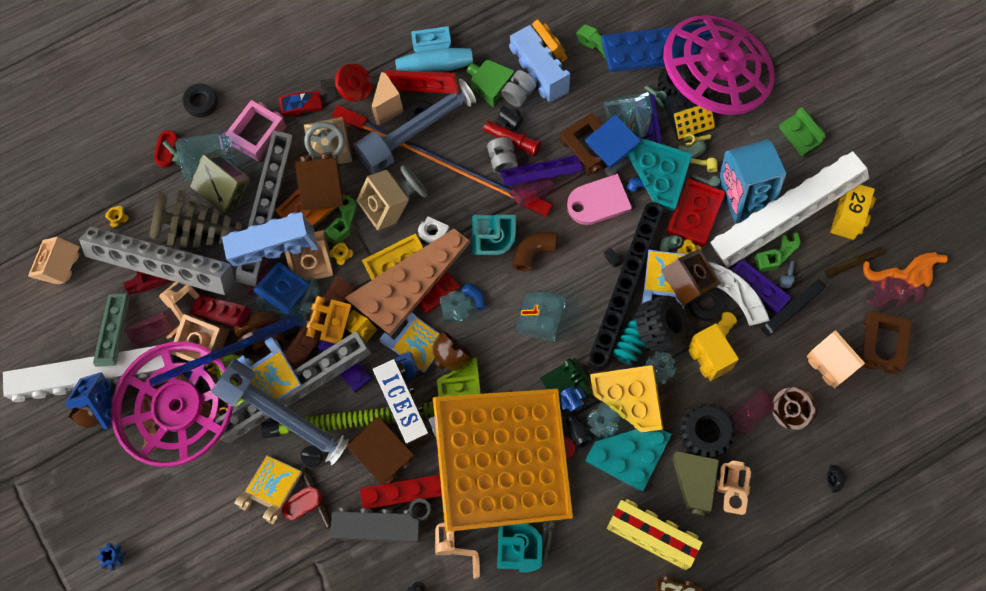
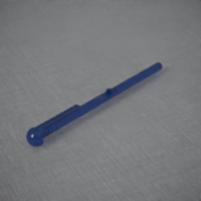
[149,312,307,386]

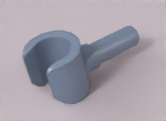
[780,261,795,288]

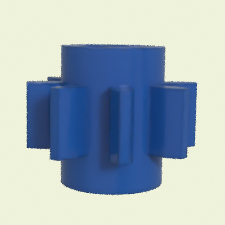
[560,386,586,412]
[96,543,126,571]

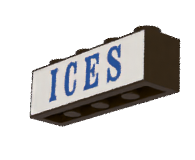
[371,358,432,448]

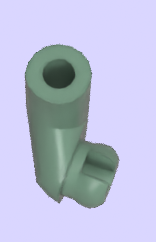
[679,140,706,158]
[658,235,683,252]

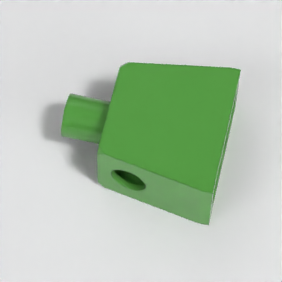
[466,60,515,107]

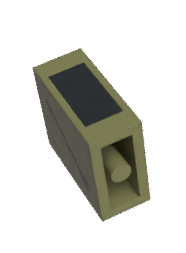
[190,151,250,214]

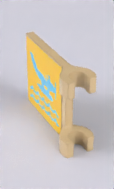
[235,455,303,525]

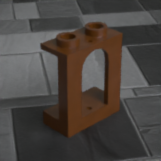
[560,112,606,176]
[861,311,912,374]

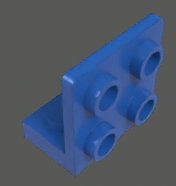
[65,372,114,430]

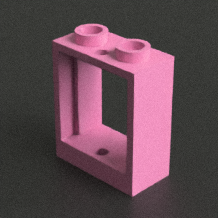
[224,100,286,163]

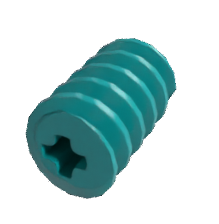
[612,319,646,366]

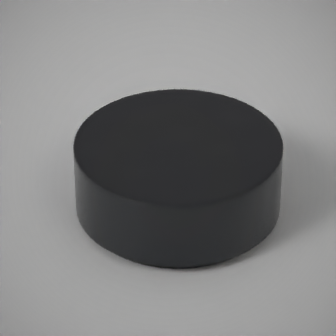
[604,248,622,268]

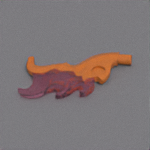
[863,252,947,307]

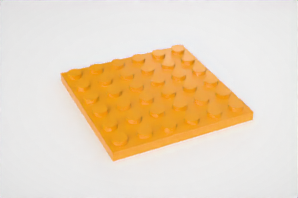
[433,389,573,532]

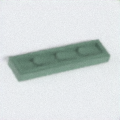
[93,293,130,367]

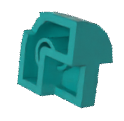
[470,214,516,255]
[497,523,542,573]

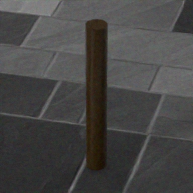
[825,247,884,278]
[300,467,331,529]

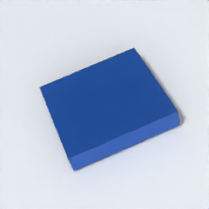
[585,115,642,169]
[254,262,312,315]

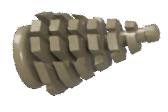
[150,188,243,249]

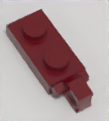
[123,272,173,295]

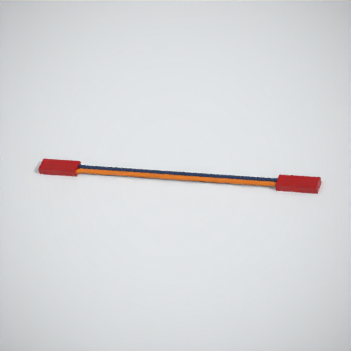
[332,105,552,217]

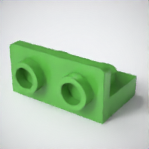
[779,107,826,157]

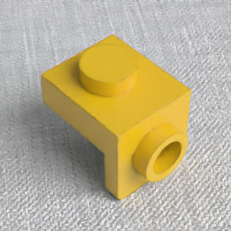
[345,310,377,343]

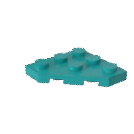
[628,137,692,211]
[585,429,672,492]

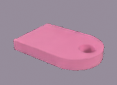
[567,174,632,225]

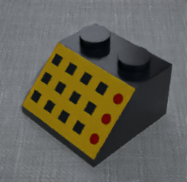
[664,87,715,141]

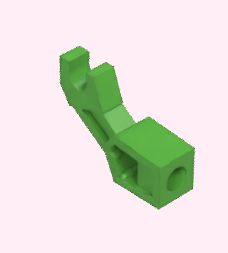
[576,24,607,61]
[324,195,357,245]
[754,232,800,273]

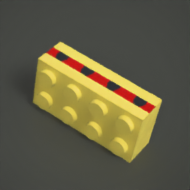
[607,499,703,570]

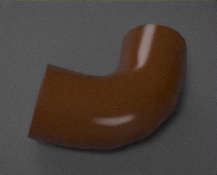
[512,232,558,271]

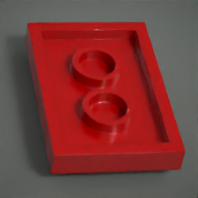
[666,178,725,246]

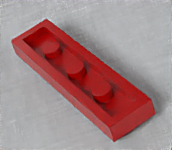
[384,70,460,94]
[360,474,442,509]

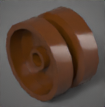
[234,311,285,356]

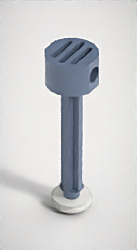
[353,79,476,174]
[211,358,349,466]

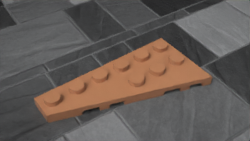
[345,229,470,336]

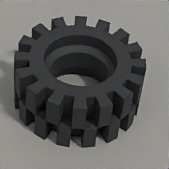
[657,65,694,97]

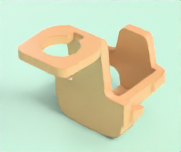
[159,282,200,339]
[716,461,751,515]
[435,523,480,579]

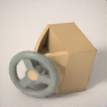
[304,117,353,164]
[356,165,428,231]

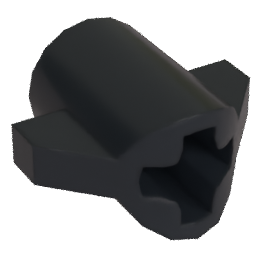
[498,106,523,131]

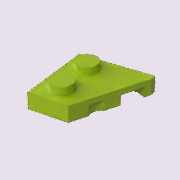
[437,357,481,397]

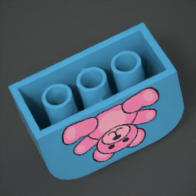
[720,139,786,224]

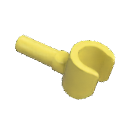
[684,134,711,147]
[690,158,718,173]

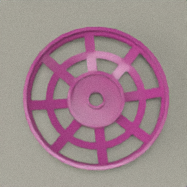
[663,15,775,115]
[111,342,234,467]

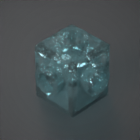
[440,291,471,323]
[645,351,677,384]
[587,402,621,438]

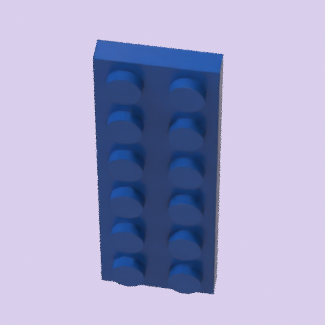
[601,23,713,72]

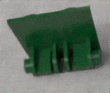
[540,357,593,413]

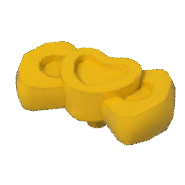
[717,312,737,338]

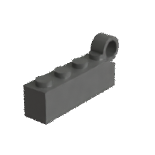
[330,499,432,543]

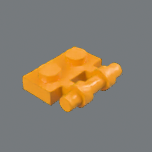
[532,19,568,62]
[306,296,351,344]

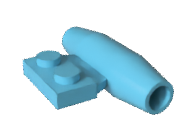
[395,26,473,72]

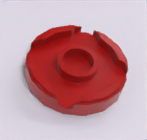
[335,63,372,102]

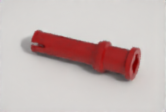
[483,120,541,157]

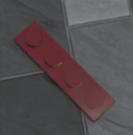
[190,295,251,328]

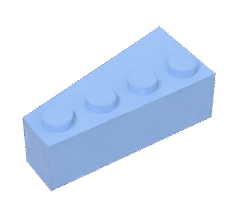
[509,25,570,103]
[222,212,318,266]

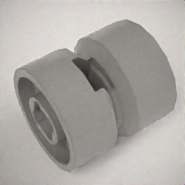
[501,70,537,108]
[487,137,518,174]

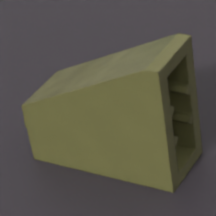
[672,451,719,517]

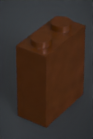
[295,152,344,210]
[346,416,413,485]

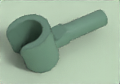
[644,85,667,107]
[163,141,185,166]
[692,174,721,188]

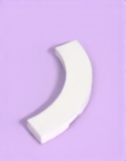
[708,262,770,326]

